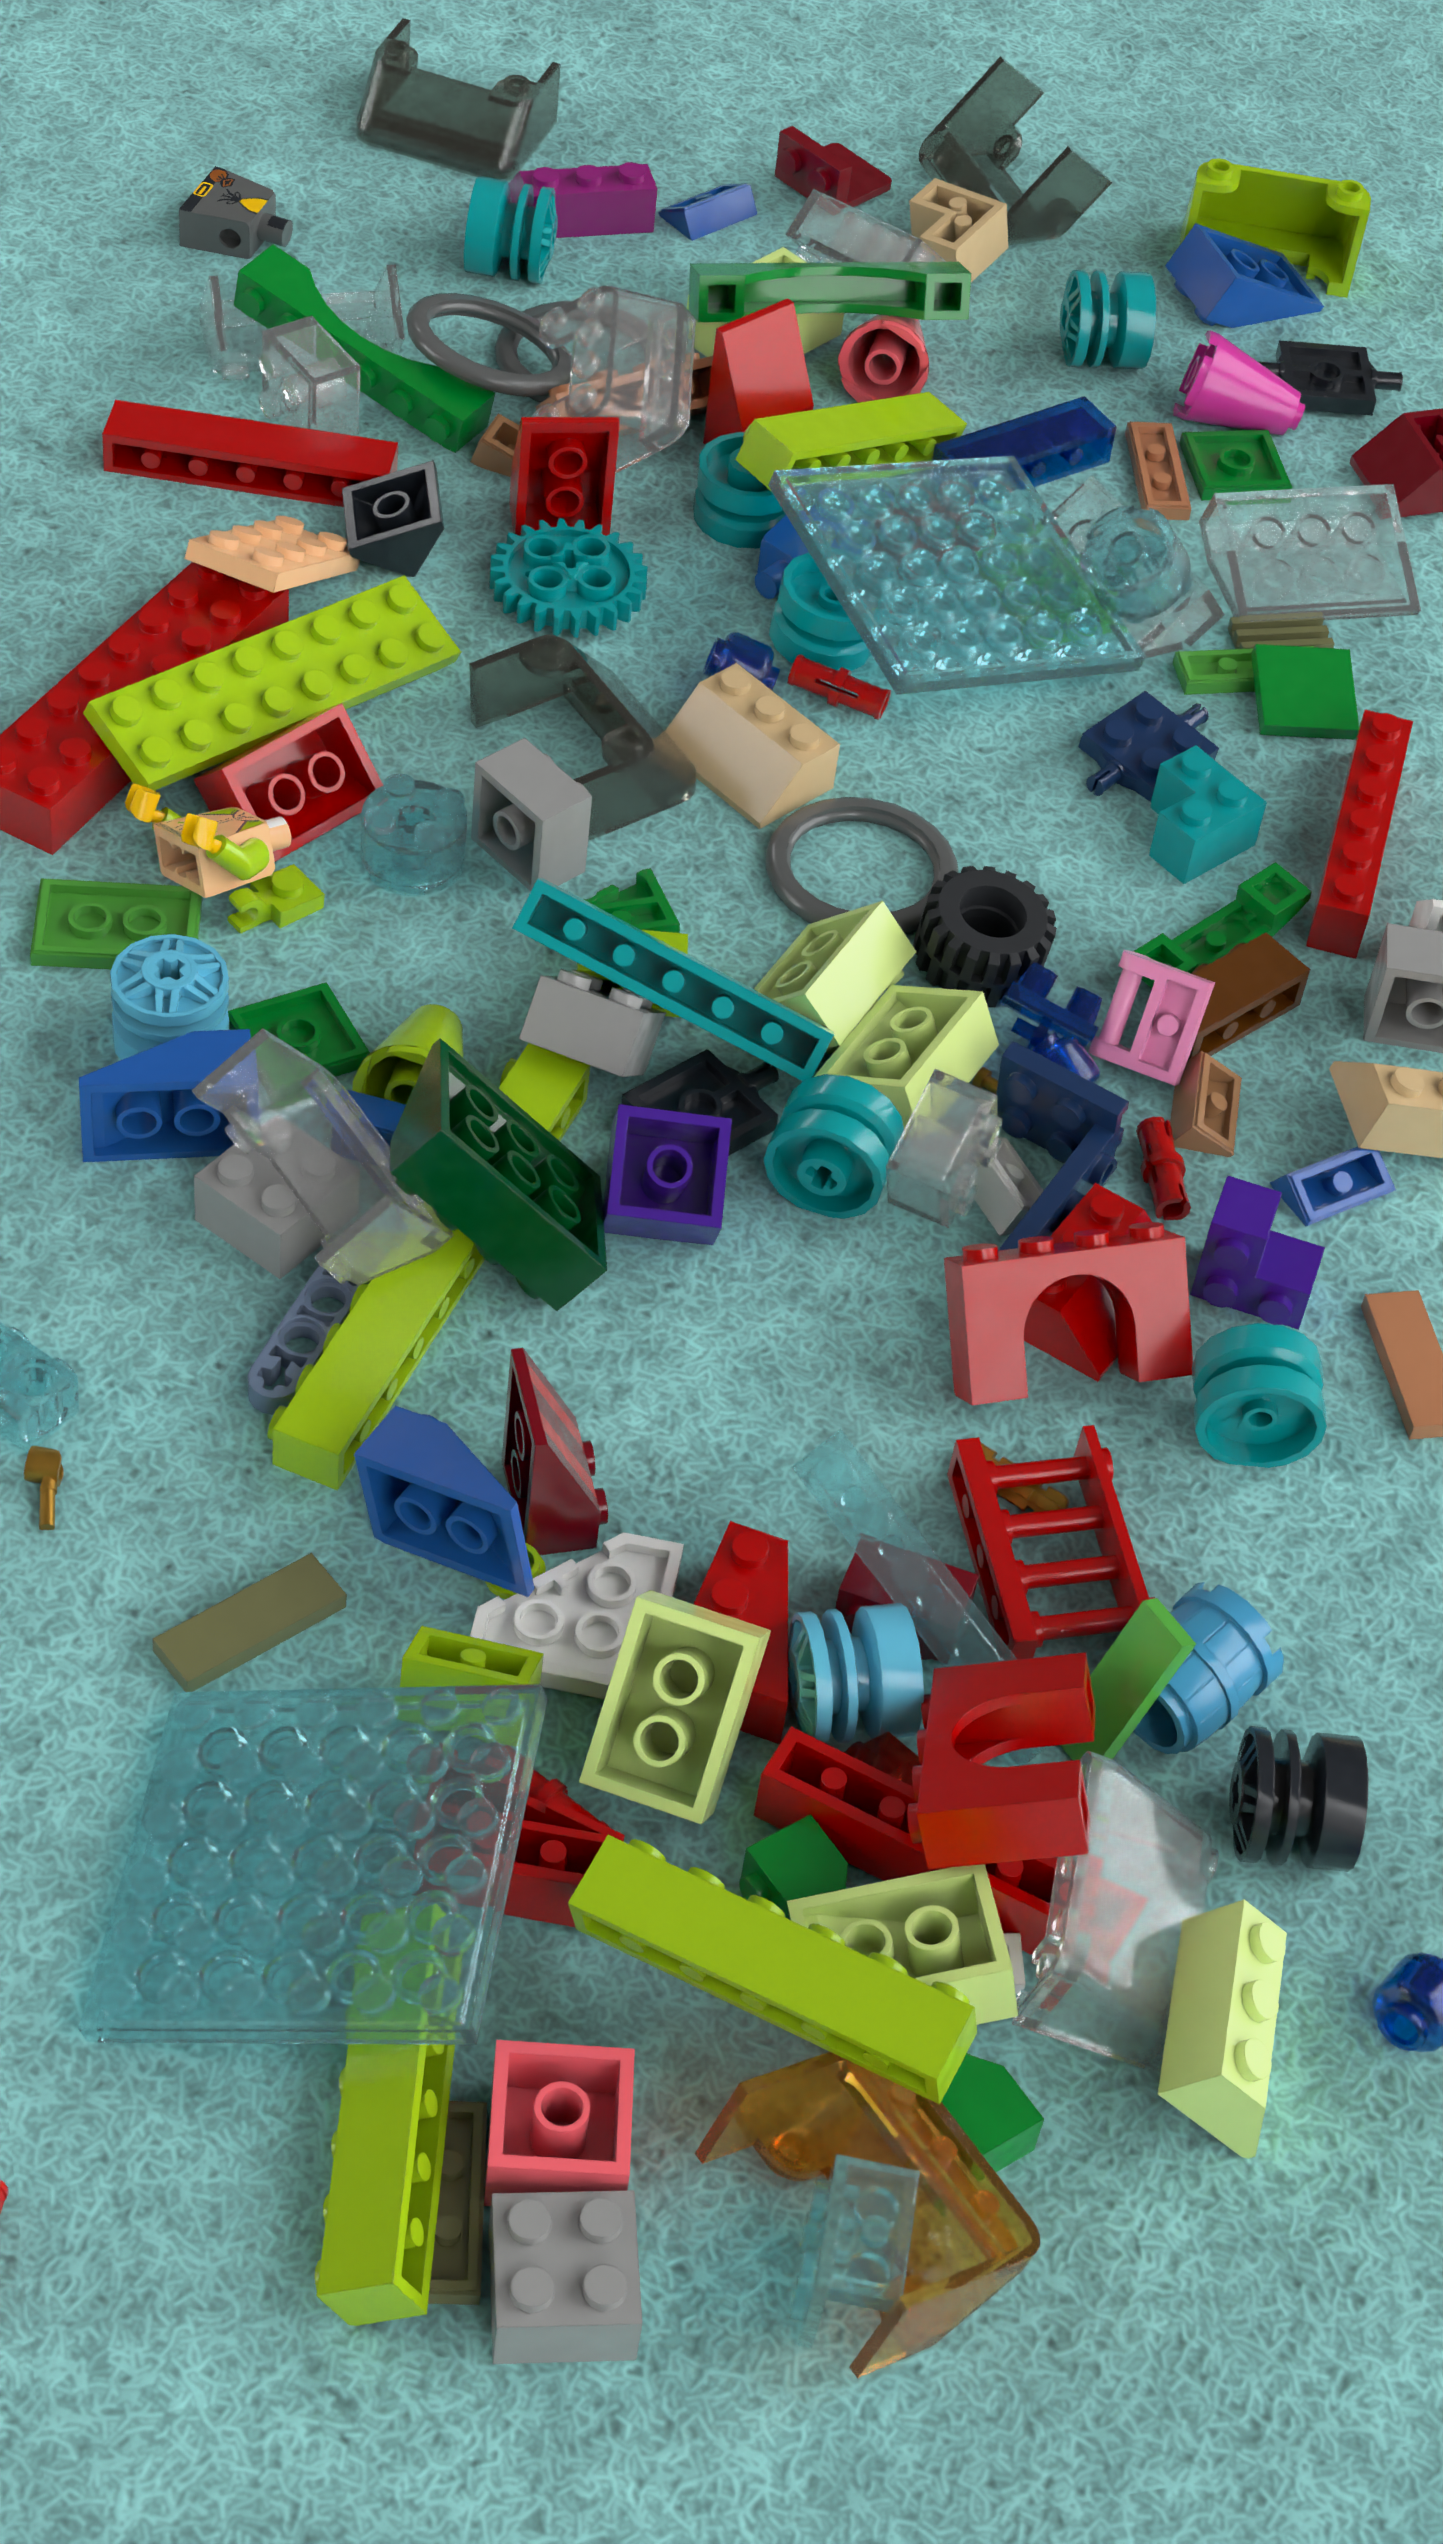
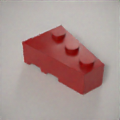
[694,1521,788,1744]
[413,1745,625,1928]

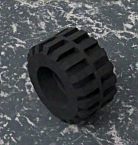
[913,866,1057,1007]

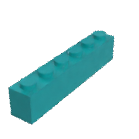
[512,878,834,1081]

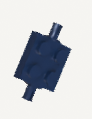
[1078,691,1219,802]

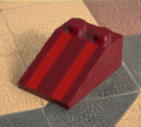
[501,1348,608,1555]

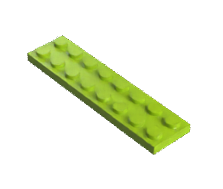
[83,575,461,791]

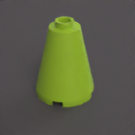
[352,1004,463,1104]

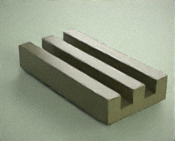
[1228,613,1335,649]

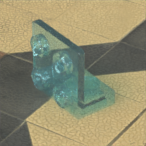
[789,2154,920,2348]

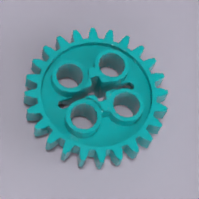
[489,518,648,638]

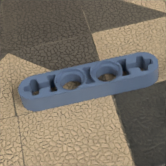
[248,1236,380,1415]

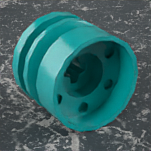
[464,176,558,284]
[1060,270,1156,369]

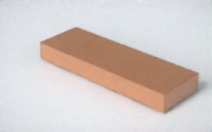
[1125,421,1191,520]
[1361,1290,1443,1440]

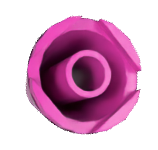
[1173,330,1305,435]

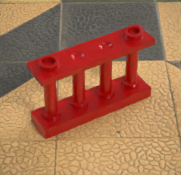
[947,1425,1155,1661]

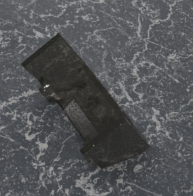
[356,18,561,181]
[919,56,1112,246]
[469,634,696,841]

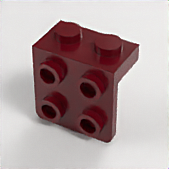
[774,126,892,216]

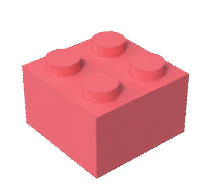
[484,2040,635,2206]

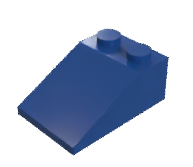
[1165,223,1324,328]
[79,1029,255,1162]
[354,1405,535,1597]

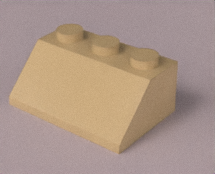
[657,663,840,829]
[1329,1061,1443,1158]

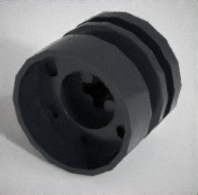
[1229,1726,1369,1872]

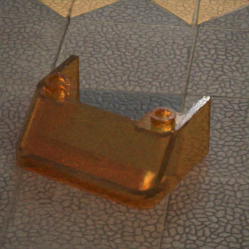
[695,2052,1040,2379]

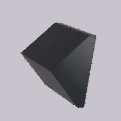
[342,460,444,577]

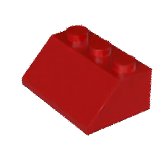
[193,703,389,862]
[1024,1183,1152,1382]

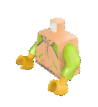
[125,783,291,898]

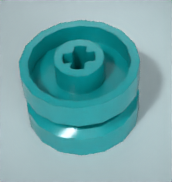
[693,432,800,549]
[769,551,888,671]
[763,1074,905,1219]
[1192,1323,1327,1468]

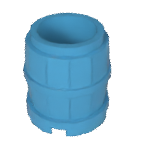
[1133,1582,1284,1754]

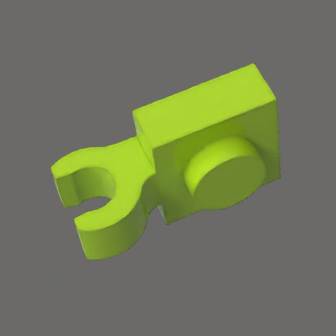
[227,864,325,933]

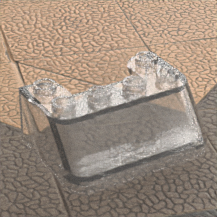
[532,285,696,474]

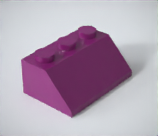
[509,162,658,238]

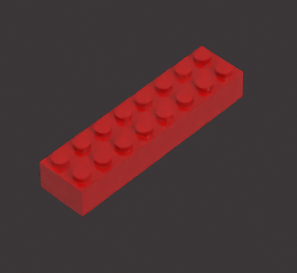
[0,562,289,855]

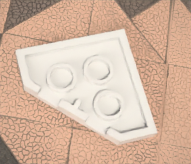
[470,1532,684,1699]

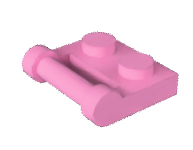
[1088,950,1215,1086]

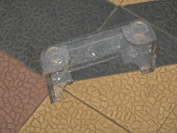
[1012,1751,1219,2073]

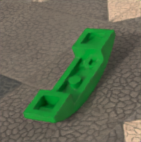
[1133,862,1312,988]

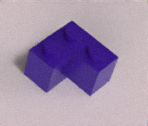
[1190,1175,1325,1330]

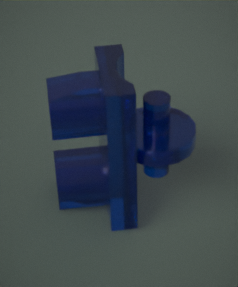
[1000,962,1102,1056]

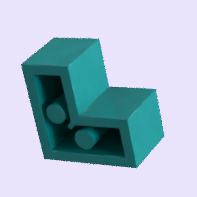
[1149,745,1267,884]

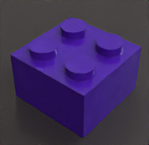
[603,1104,732,1245]

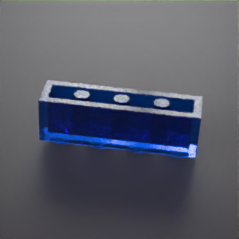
[929,396,1117,509]

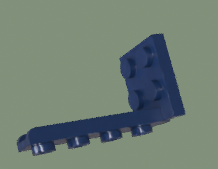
[993,1041,1129,1251]

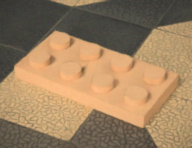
[185,516,360,593]

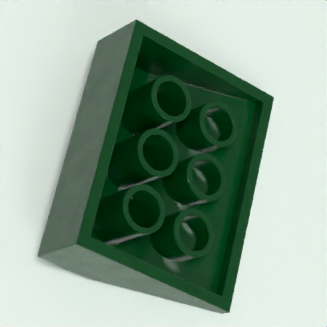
[390,1038,607,1311]

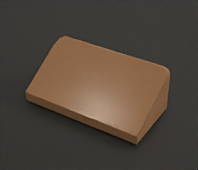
[1170,1051,1242,1157]

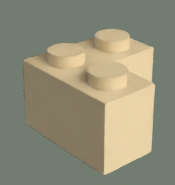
[909,178,1008,282]

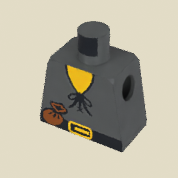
[179,166,293,259]

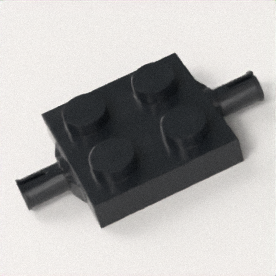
[1257,340,1403,416]
[621,1049,779,1156]

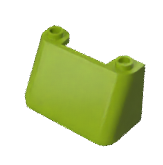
[1180,158,1371,298]

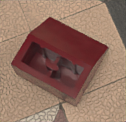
[1349,408,1443,519]

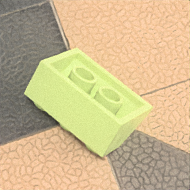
[754,901,916,1054]
[814,985,999,1141]
[1158,1899,1287,2159]

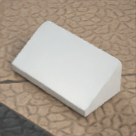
[948,1132,1043,1236]

